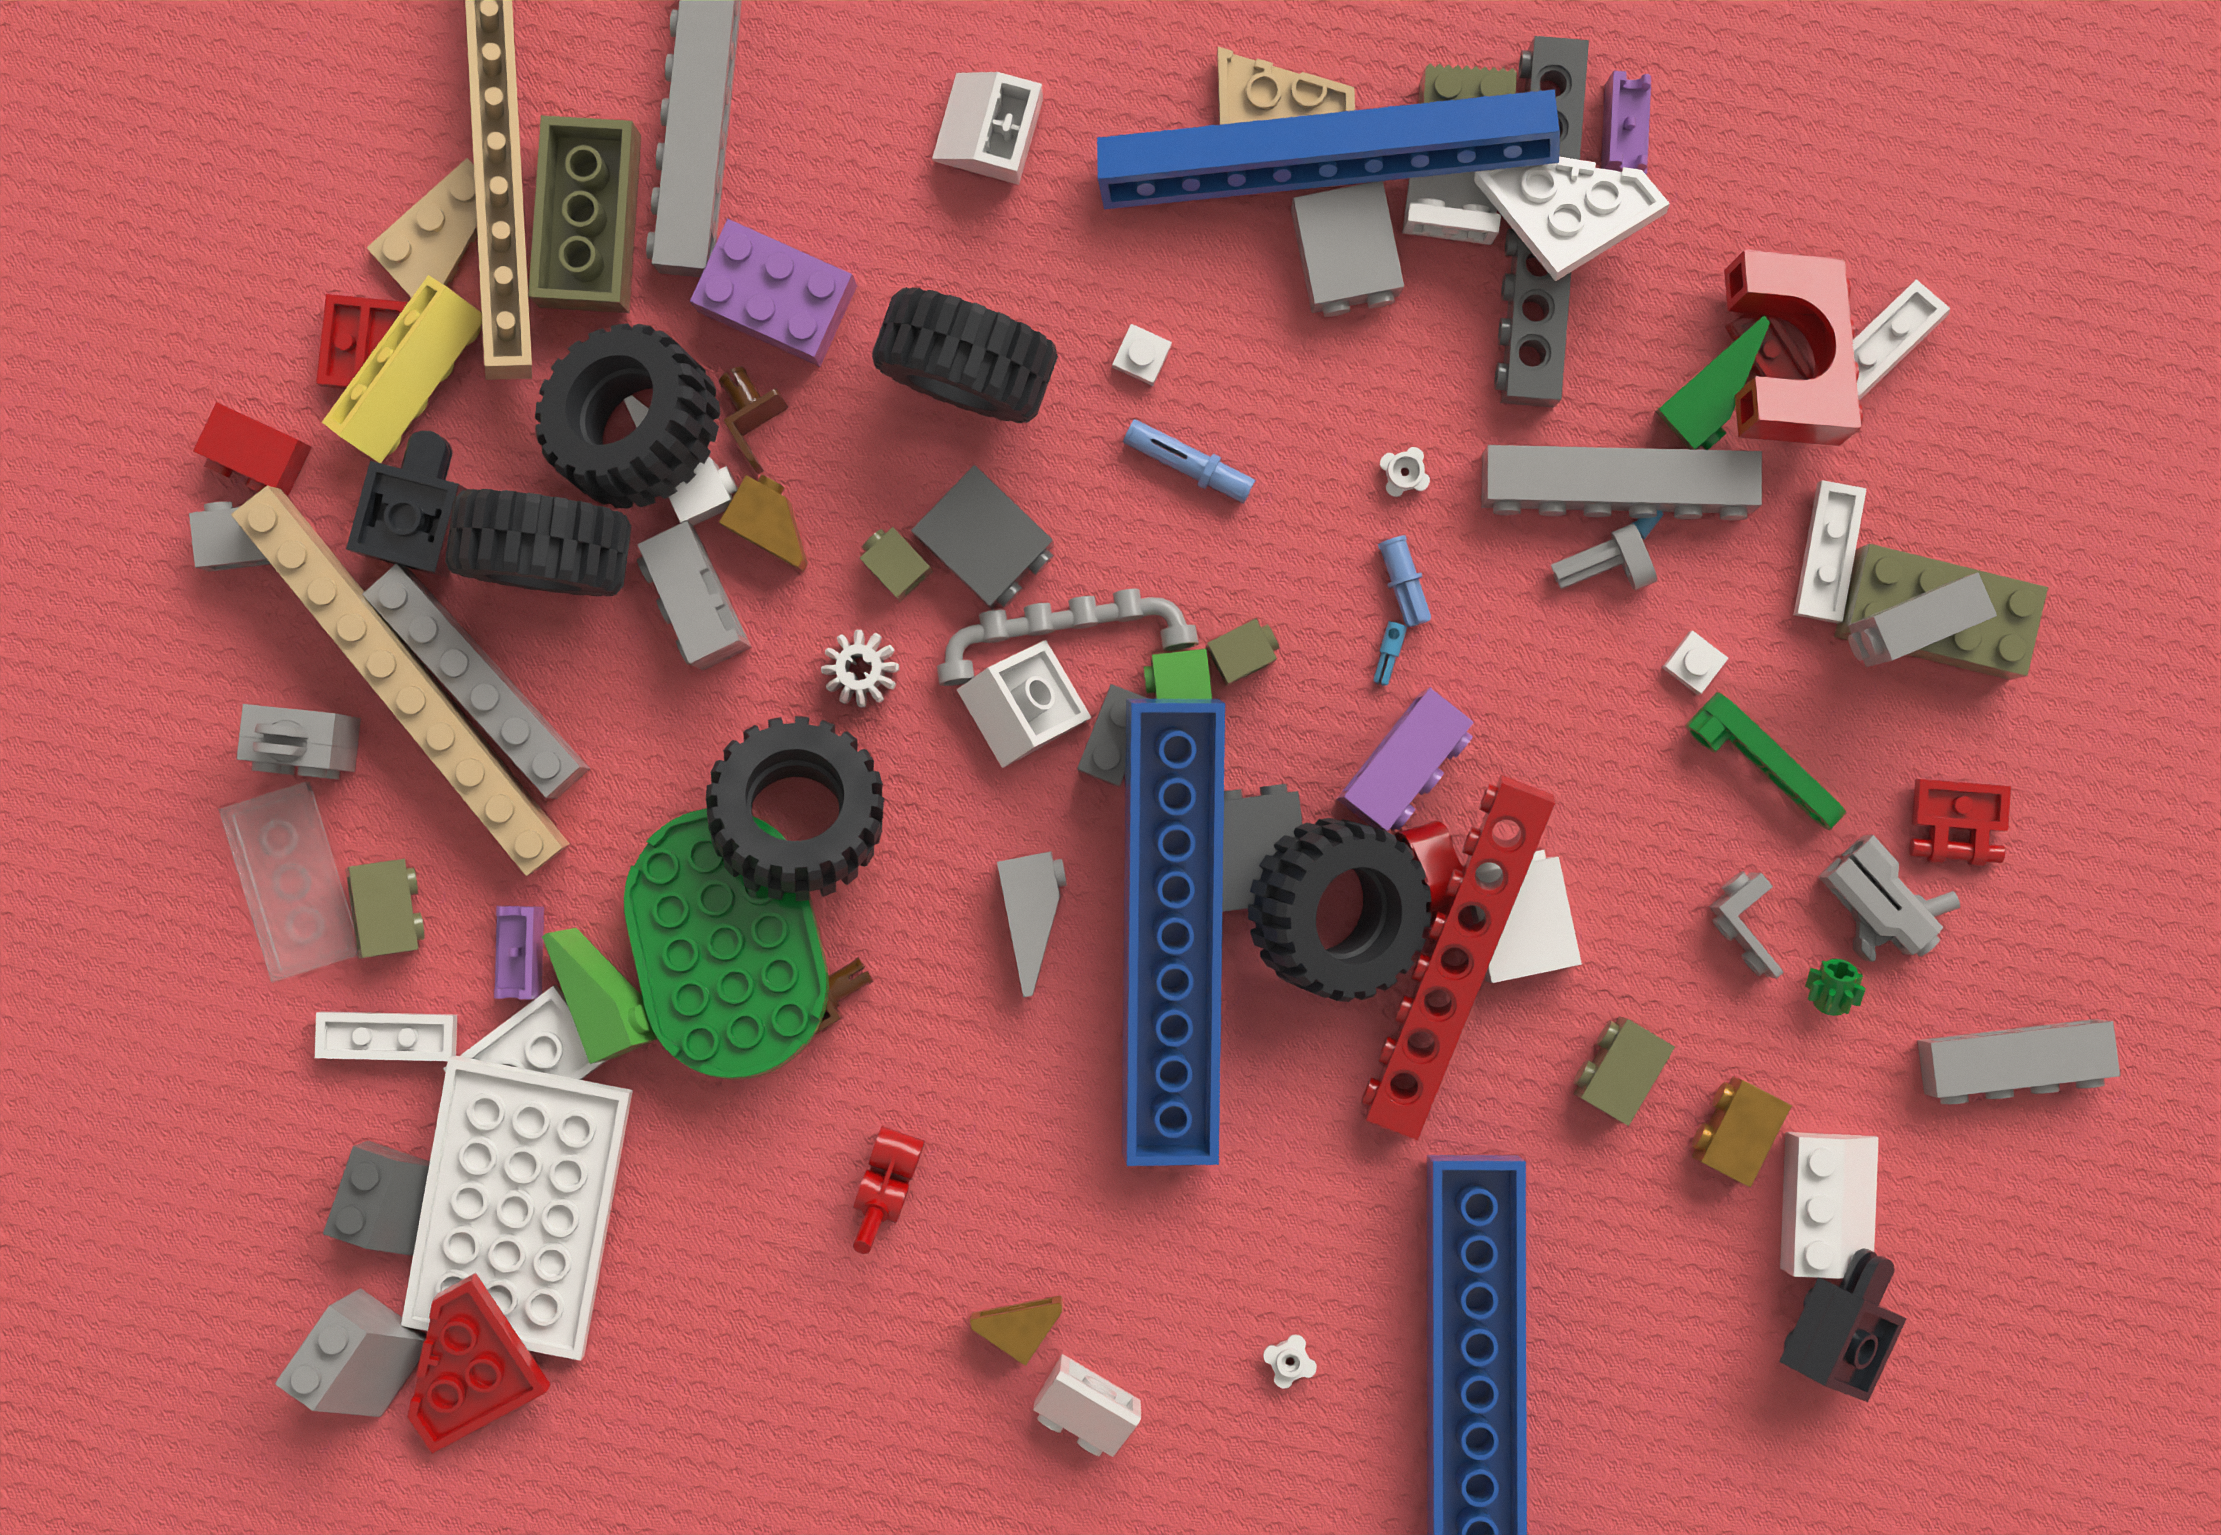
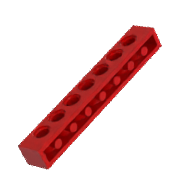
[1361,775,1555,1140]

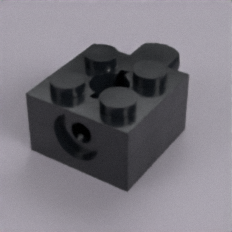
[346,431,467,578]
[1779,1248,1907,1402]

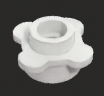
[1380,447,1430,497]
[1263,1334,1317,1388]

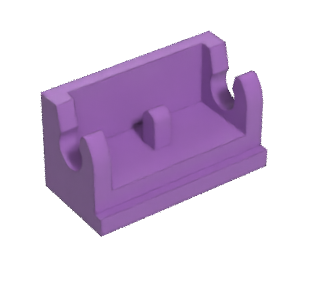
[1601,71,1651,175]
[494,906,544,999]

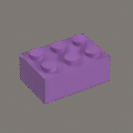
[690,219,857,367]
[1336,688,1474,832]

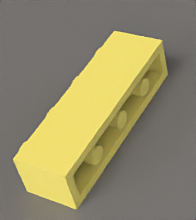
[322,275,482,463]

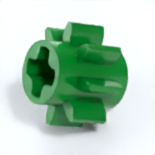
[1805,959,1866,1016]

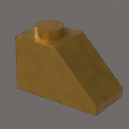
[719,474,808,572]

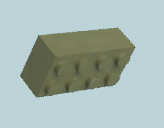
[528,115,641,313]
[1834,544,2048,680]

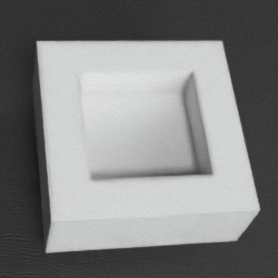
[1112,324,1172,386]
[1662,631,1728,695]

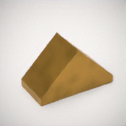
[970,1295,1063,1366]

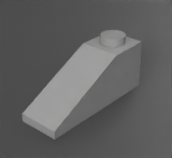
[997,851,1067,997]

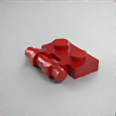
[1909,779,2011,866]

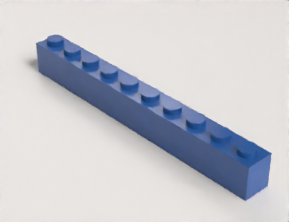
[1097,89,1560,209]

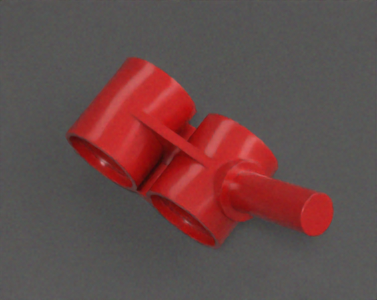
[1395,820,1464,951]
[853,1126,925,1254]

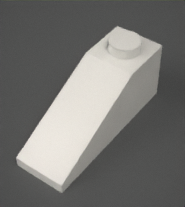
[624,395,738,526]

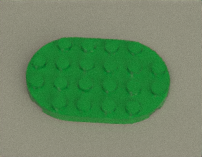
[624,809,829,1080]

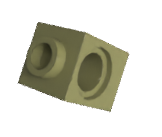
[860,527,933,602]
[1206,618,1280,686]

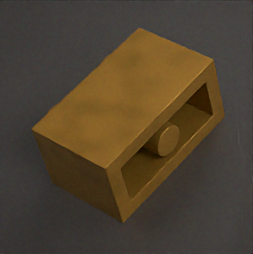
[1692,1076,1792,1187]

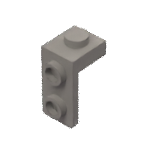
[1709,871,1784,978]

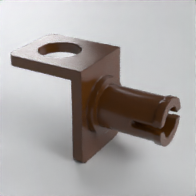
[719,367,788,474]
[816,957,873,1034]

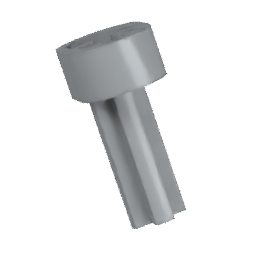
[1551,524,1657,591]

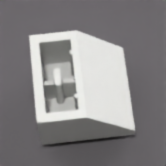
[932,72,1043,185]

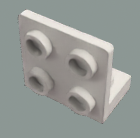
[1402,171,1501,245]

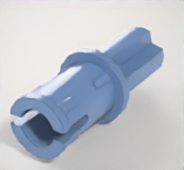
[1378,535,1431,627]

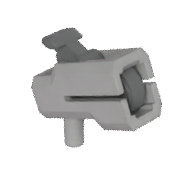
[1819,835,1960,962]

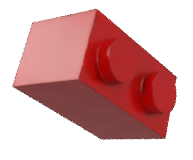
[193,402,312,495]

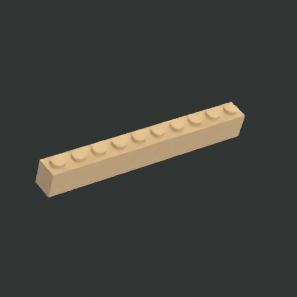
[465,0,532,380]
[231,486,570,876]

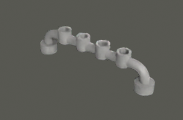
[937,589,1199,686]

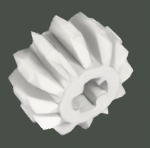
[821,630,900,708]

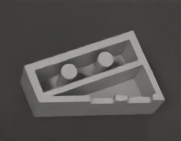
[637,521,752,671]

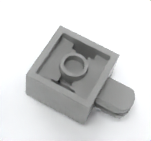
[237,704,361,779]

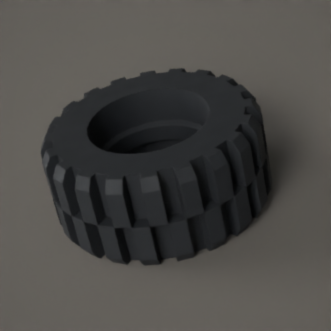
[872,287,1058,423]
[535,323,720,509]
[445,489,631,596]
[706,716,884,901]
[1248,818,1431,1002]

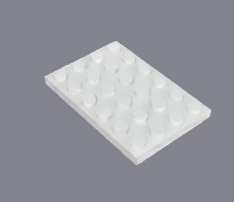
[401,1055,633,1361]

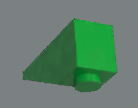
[1655,316,1770,450]

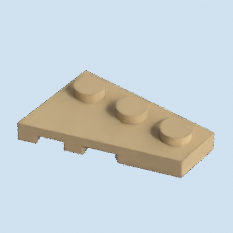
[1217,47,1355,125]
[367,158,478,298]

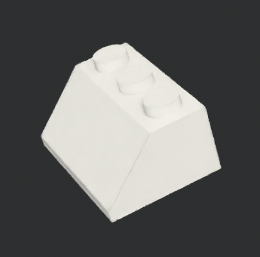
[1780,1132,1878,1279]

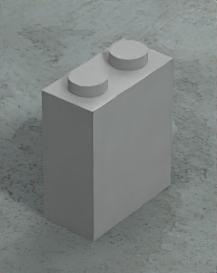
[1291,181,1404,317]
[1848,572,1997,667]

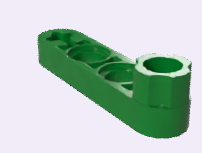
[1685,692,1846,831]

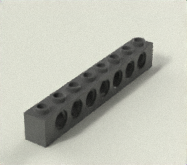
[1494,36,1589,408]

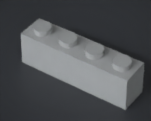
[1917,1019,2120,1104]

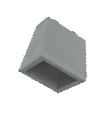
[275,1288,427,1417]

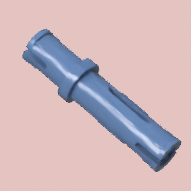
[1123,419,1256,504]

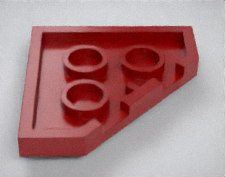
[407,1273,551,1454]

